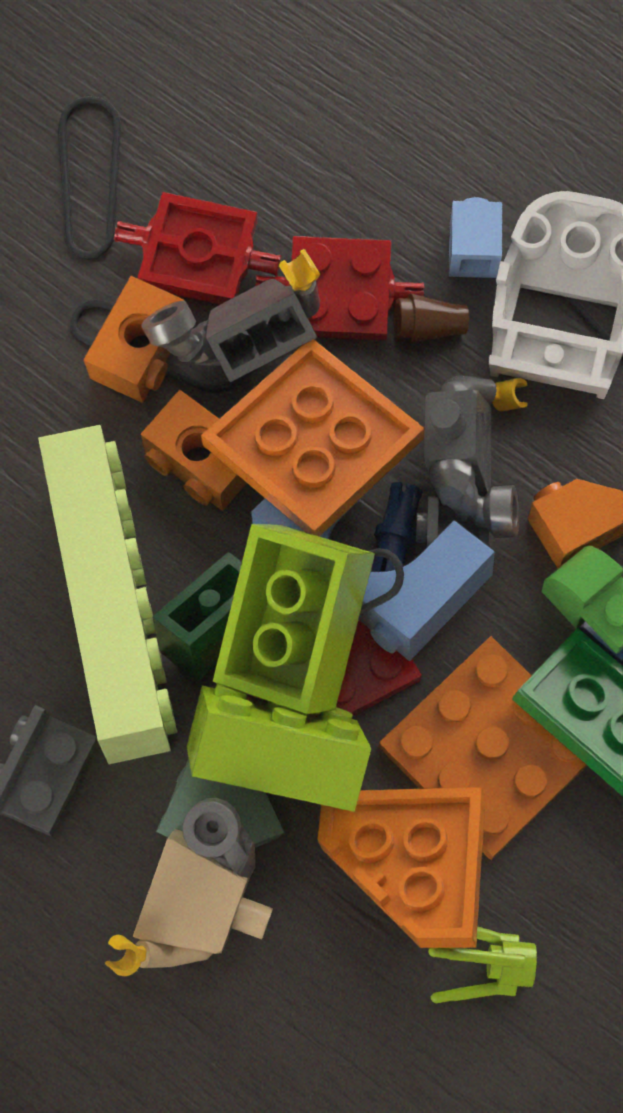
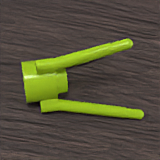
[428,926,537,1003]

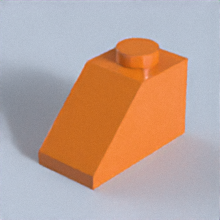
[527,479,623,568]

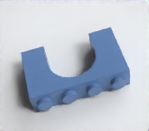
[251,499,495,661]

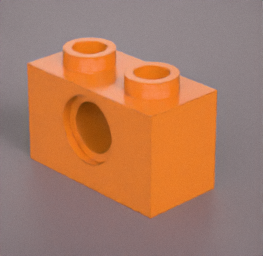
[84,276,185,403]
[141,389,247,511]

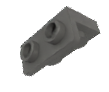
[0,705,98,837]

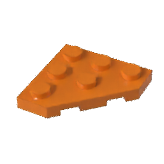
[317,787,485,948]

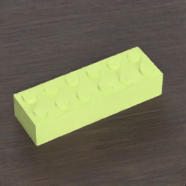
[38,425,177,764]

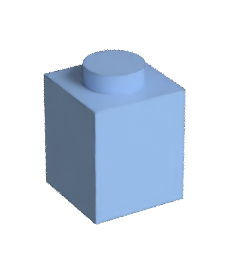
[449,197,502,278]

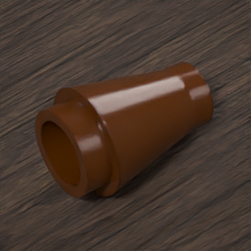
[393,293,469,344]

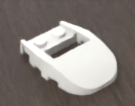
[489,191,623,399]

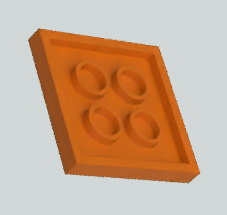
[201,339,425,536]
[378,636,587,860]

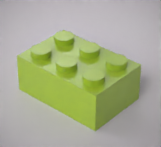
[213,524,375,714]
[187,683,371,812]

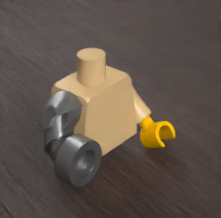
[105,798,273,976]

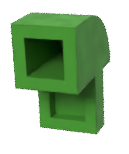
[541,546,623,654]

